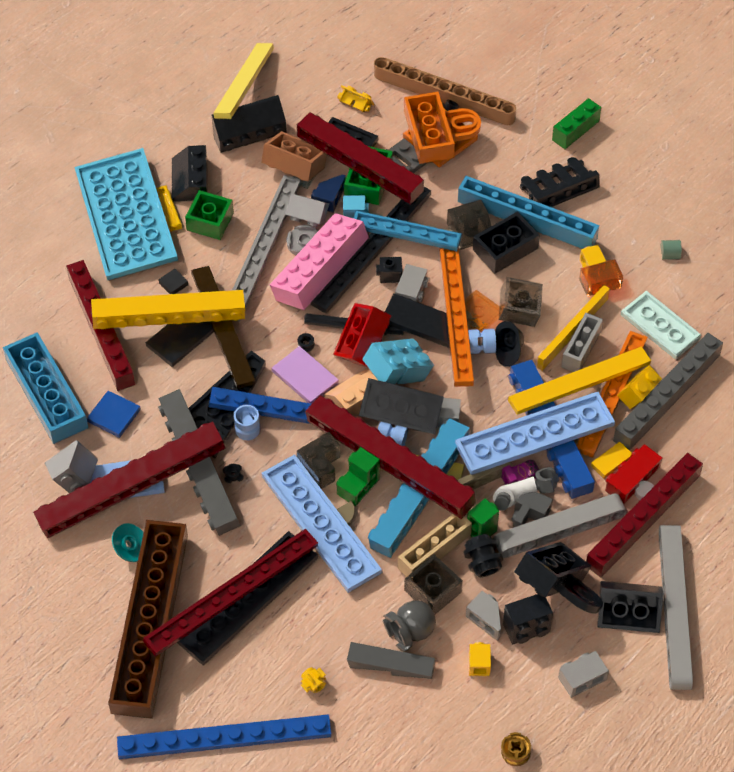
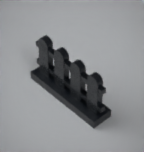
[520,157,600,207]

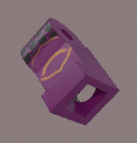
[501,459,540,485]

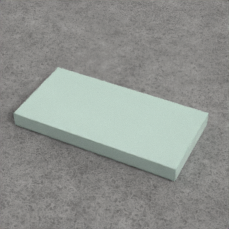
[620,291,702,360]

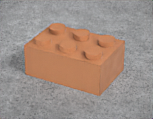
[261,131,327,181]

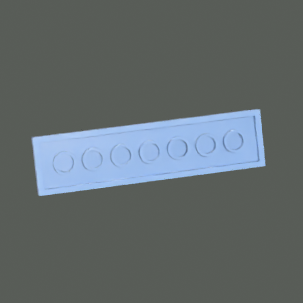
[455,392,615,475]
[262,454,382,593]

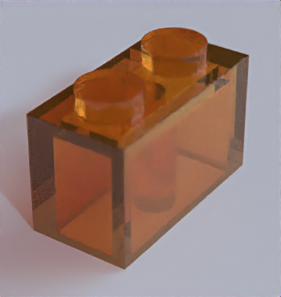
[579,259,623,296]

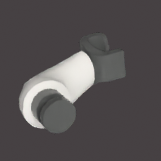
[493,467,559,511]

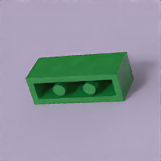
[552,98,602,149]

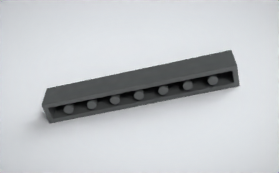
[613,333,723,451]
[158,389,240,536]

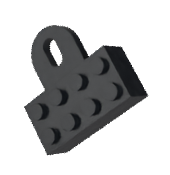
[514,542,603,614]

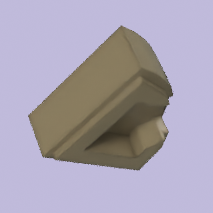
[337,501,354,525]

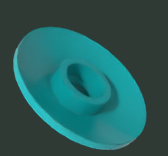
[112,523,144,562]

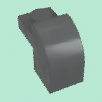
[511,492,553,528]

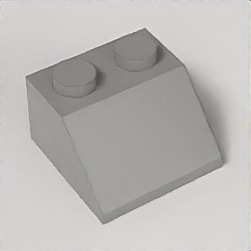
[45,440,98,493]

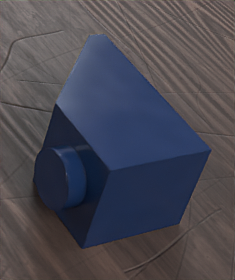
[311,174,346,213]

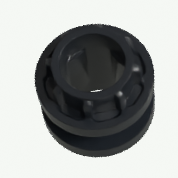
[463,534,503,577]

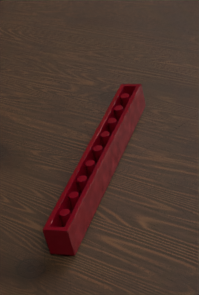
[305,395,476,519]
[33,421,226,539]

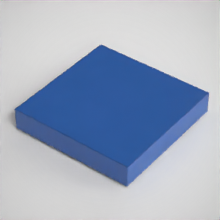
[87,391,141,438]

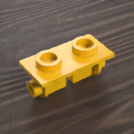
[337,85,375,112]

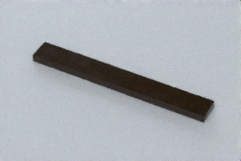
[191,266,255,389]

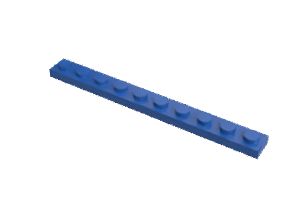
[117,714,331,760]

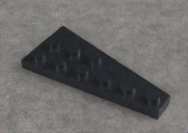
[189,350,266,459]

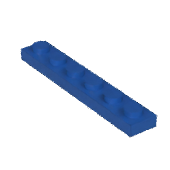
[209,387,311,424]

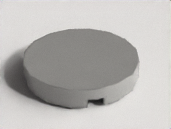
[286,225,318,255]

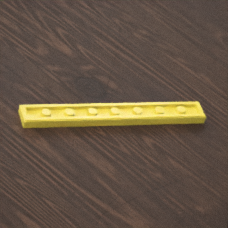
[213,43,274,119]

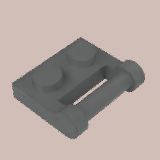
[386,138,427,173]

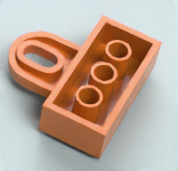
[404,92,481,164]

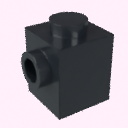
[376,257,402,283]

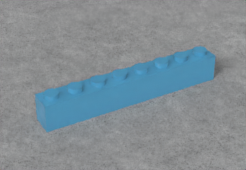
[458,176,600,249]
[368,418,470,558]

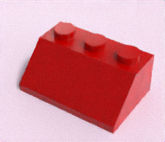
[333,303,391,367]

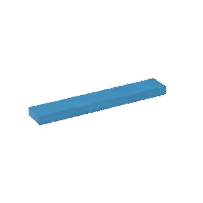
[353,210,462,251]

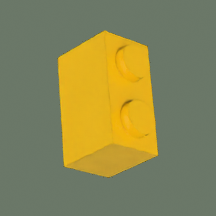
[617,365,662,409]

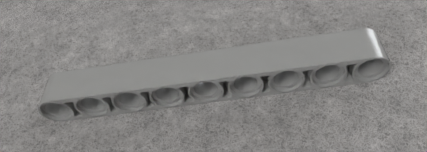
[659,525,693,690]

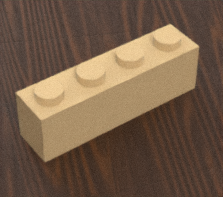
[398,514,472,582]

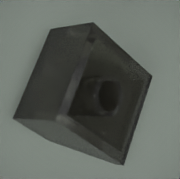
[447,200,491,250]

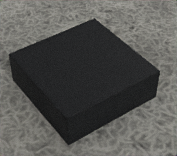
[158,269,188,294]

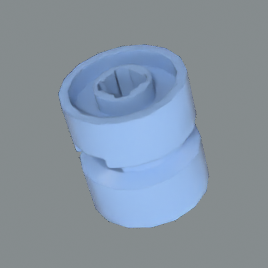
[468,329,496,354]
[234,405,260,441]
[378,422,408,446]

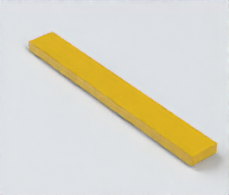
[508,347,651,415]

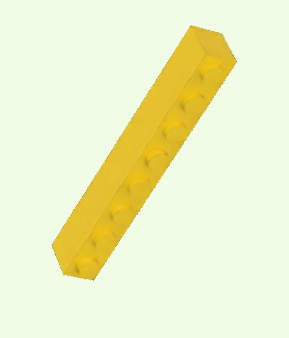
[91,290,245,329]

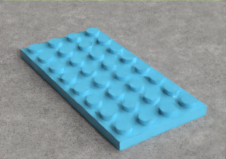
[74,148,178,281]

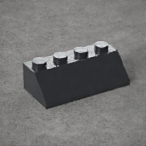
[211,95,287,153]

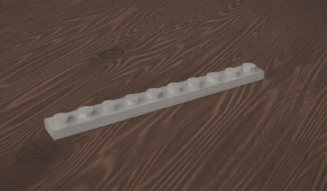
[232,175,301,322]

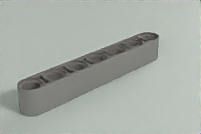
[493,494,627,558]

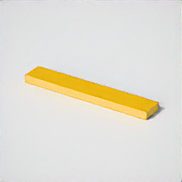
[537,285,610,371]

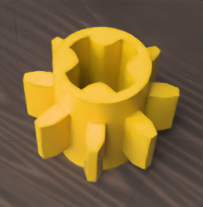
[301,667,326,693]

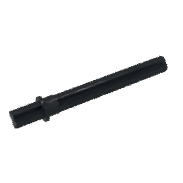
[304,313,404,335]

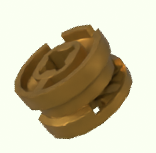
[501,732,531,766]

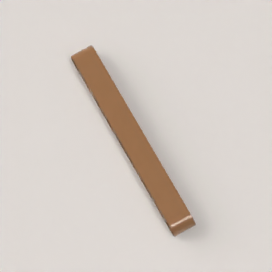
[374,57,516,125]

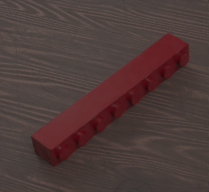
[297,112,424,205]
[66,260,135,391]
[586,452,703,578]

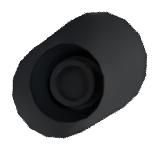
[495,321,524,367]

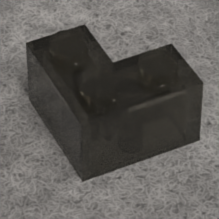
[297,432,340,489]

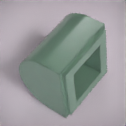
[660,240,682,260]

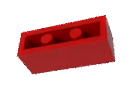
[605,444,663,504]

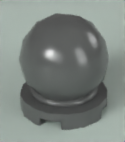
[383,600,436,652]

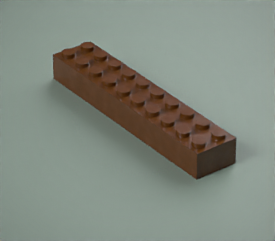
[108,520,188,719]

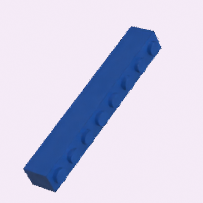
[508,360,595,499]

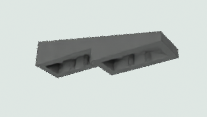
[347,642,436,679]

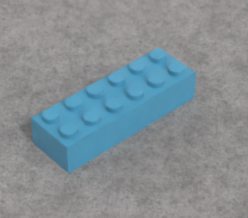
[3,332,88,444]

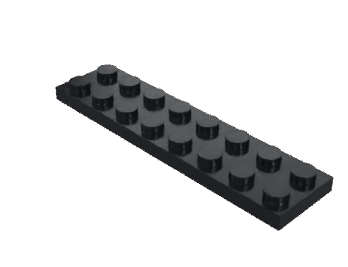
[177,531,318,666]

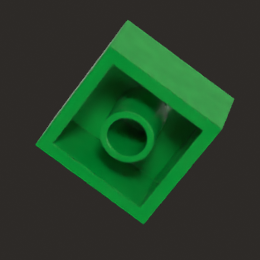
[185,190,234,240]

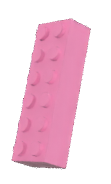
[270,213,369,310]

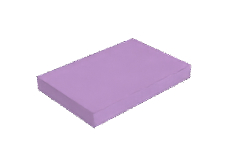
[272,346,339,404]

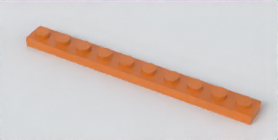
[439,248,474,387]

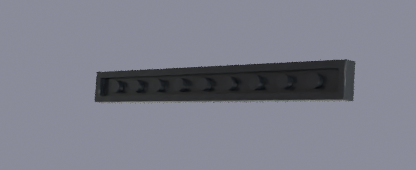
[311,187,431,314]

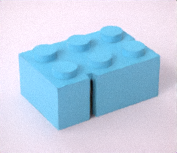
[362,339,434,384]

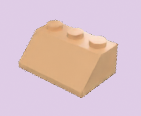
[324,368,378,417]

